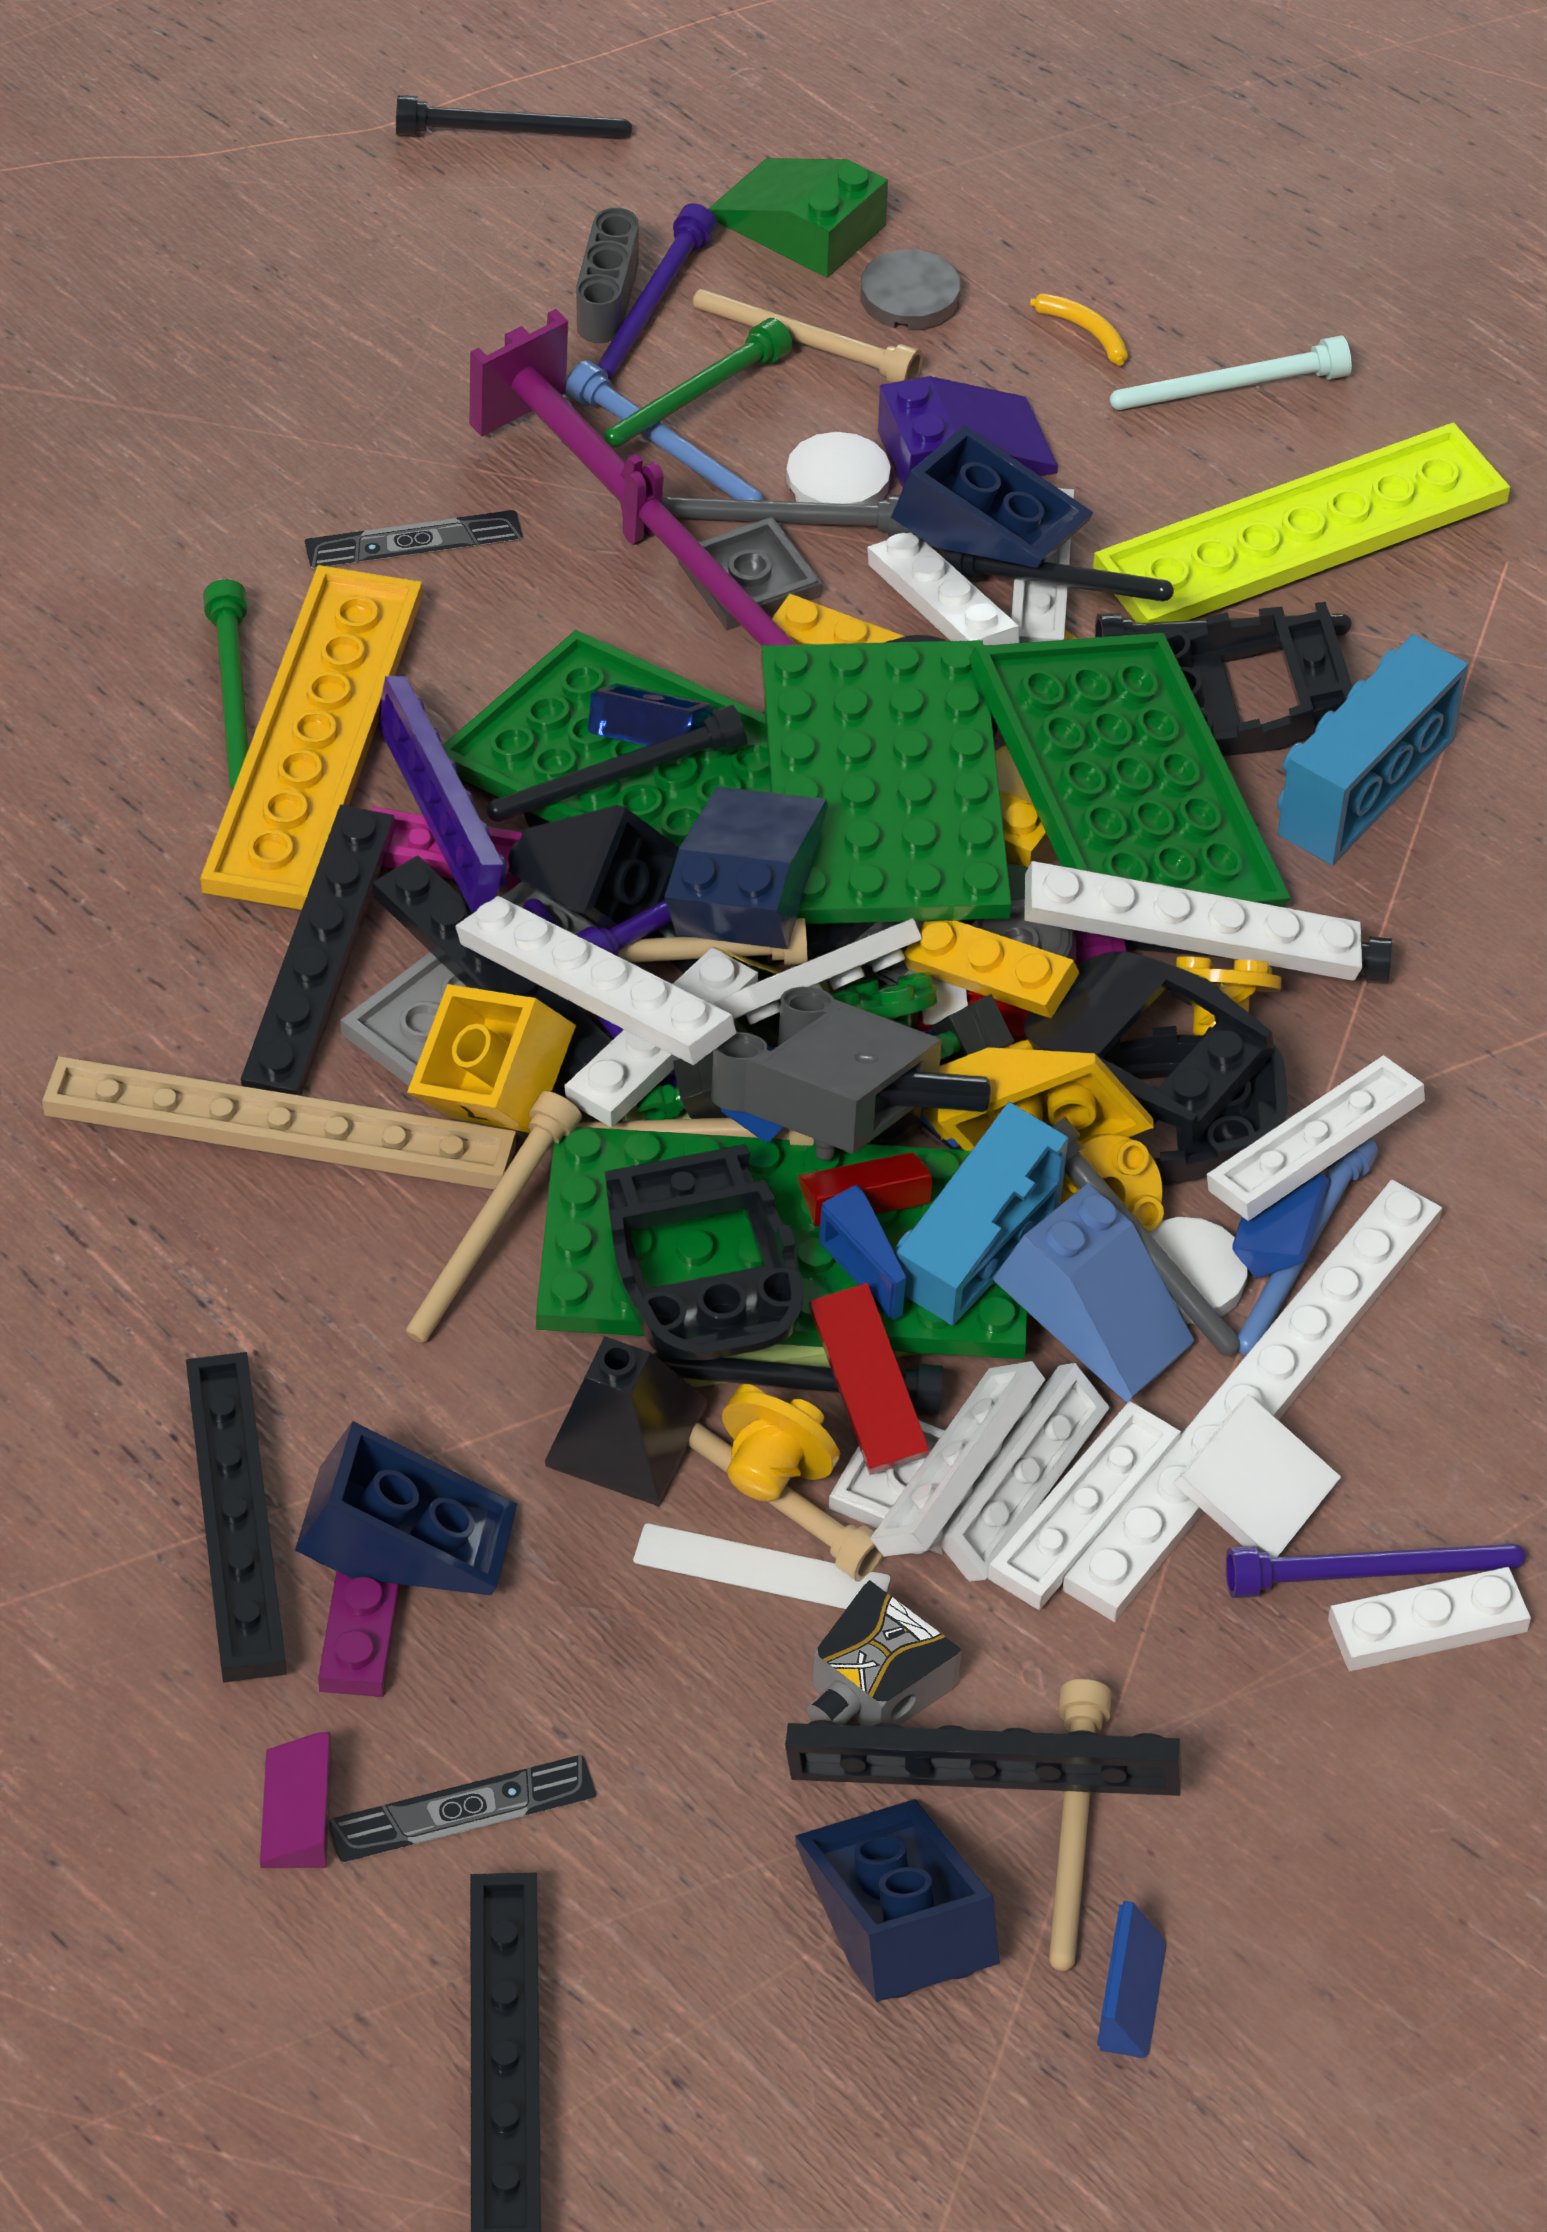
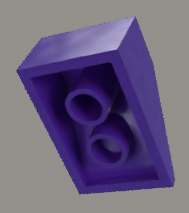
[878,376,1058,489]

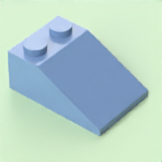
[992,1183,1195,1403]

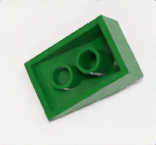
[708,158,888,278]

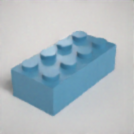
[1277,634,1468,866]

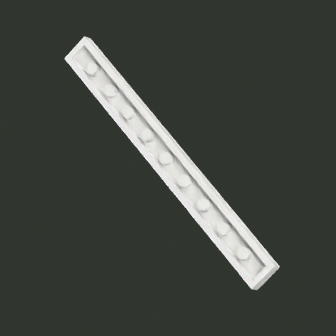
[1062,1180,1442,1622]

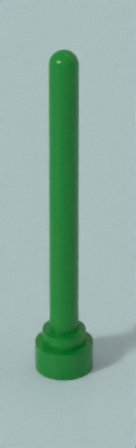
[604,318,792,448]
[203,579,248,790]

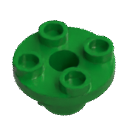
[830,972,939,1028]

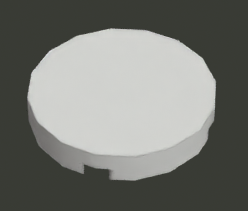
[786,432,891,505]
[1149,1217,1247,1324]

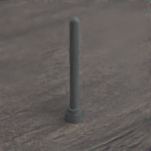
[662,495,910,537]
[1052,1117,1240,1356]

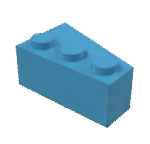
[894,1102,1068,1326]

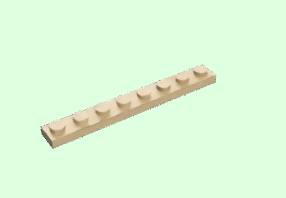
[42,1056,516,1190]

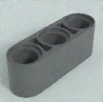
[576,208,639,343]

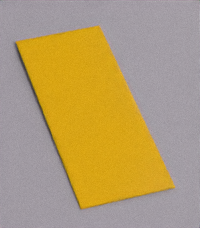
[716,948,784,974]

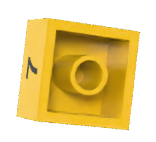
[407,984,576,1133]

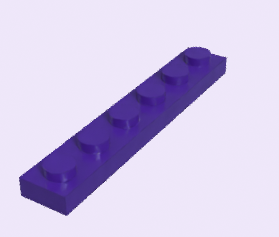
[378,676,507,912]

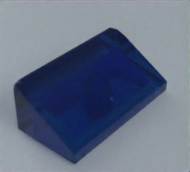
[588,683,715,746]

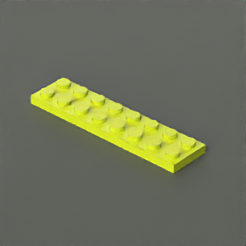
[1093,422,1510,623]

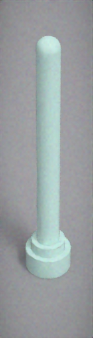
[1110,335,1352,410]

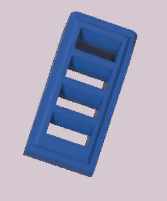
[819,1185,906,1320]

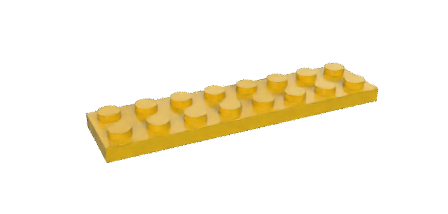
[200,565,423,910]

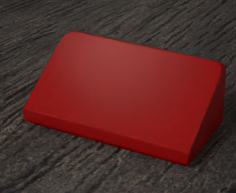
[798,1152,932,1227]

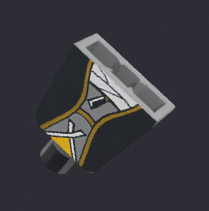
[807,1580,962,1726]

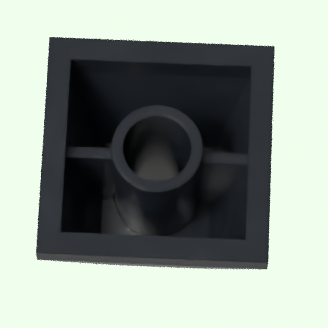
[508,805,679,939]
[545,1336,707,1507]

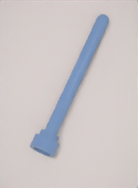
[566,360,764,501]
[1238,1138,1378,1356]

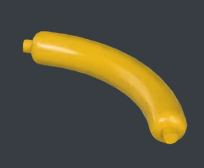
[1030,293,1128,366]

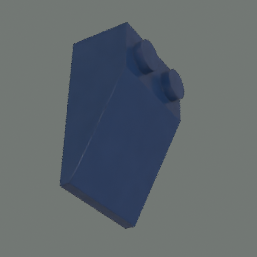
[891,425,1093,568]
[664,787,828,949]
[295,1421,517,1595]
[795,1799,1000,2003]

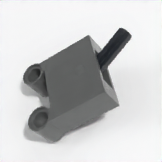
[711,986,991,1161]

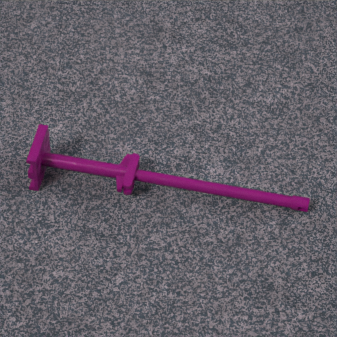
[469,309,797,646]

